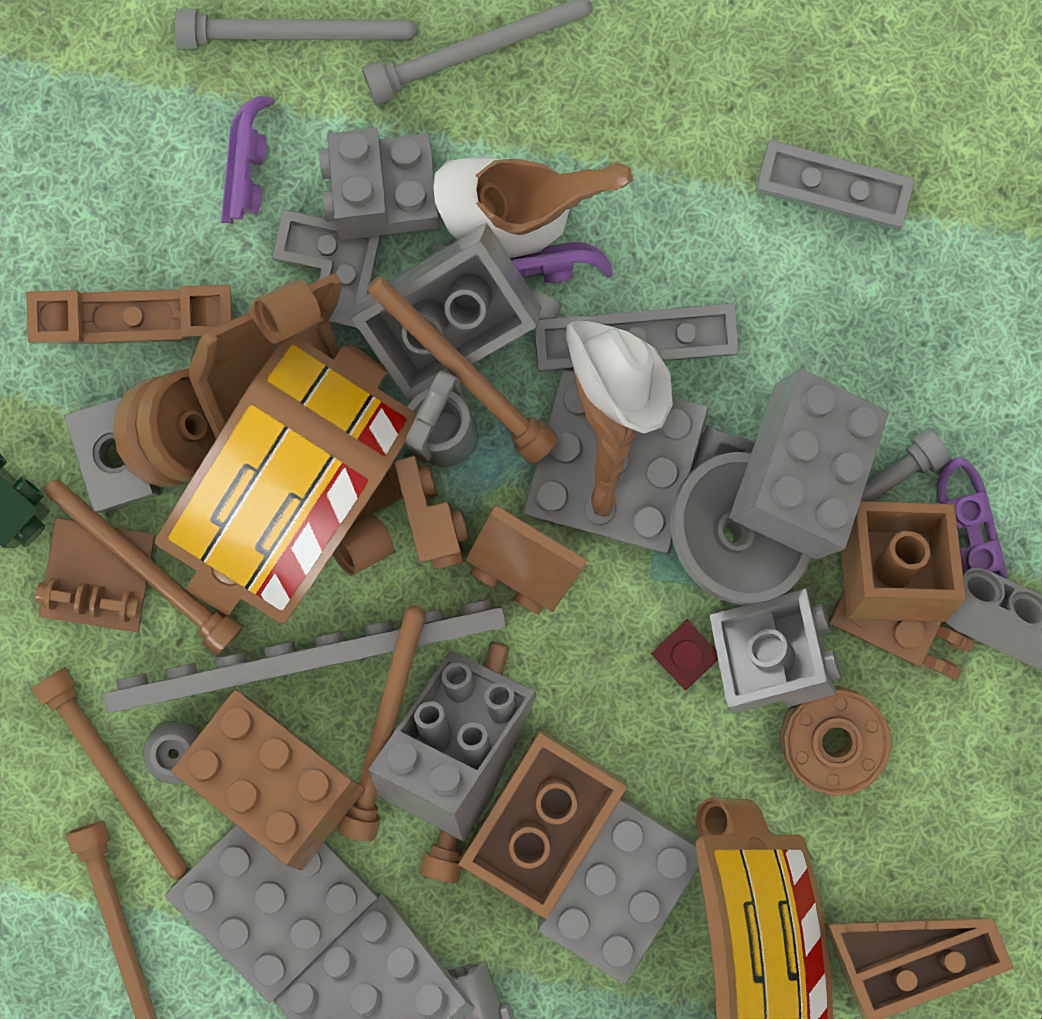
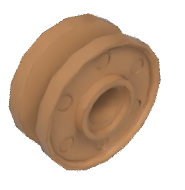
[780,686,891,796]

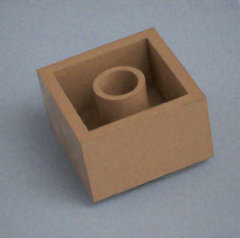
[841,501,966,622]

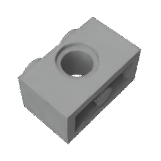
[64,397,161,513]

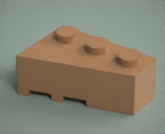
[824,917,1014,1019]

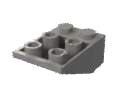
[368,651,536,841]

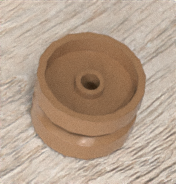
[113,368,216,488]

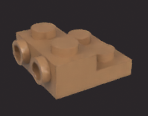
[394,456,470,570]

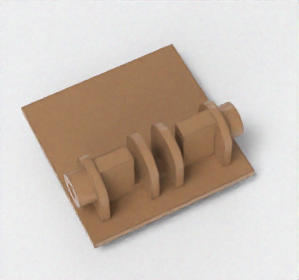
[35,518,155,633]

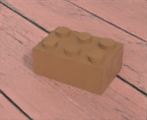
[171,689,365,871]
[458,727,627,919]

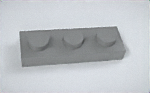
[755,140,915,230]

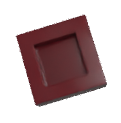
[650,619,718,691]

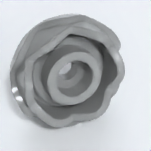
[143,722,199,784]

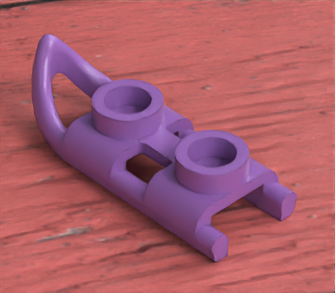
[221,96,275,224]
[510,242,613,283]
[937,457,1008,578]

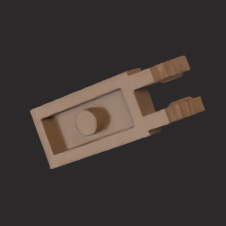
[829,588,975,681]

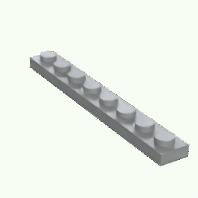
[103,599,507,714]

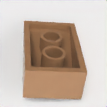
[466,505,588,615]

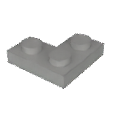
[272,209,382,330]

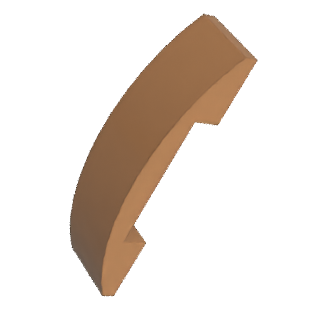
[26,285,232,344]

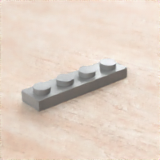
[534,303,739,372]

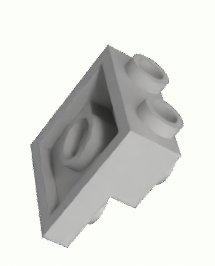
[319,127,440,240]
[709,588,842,714]

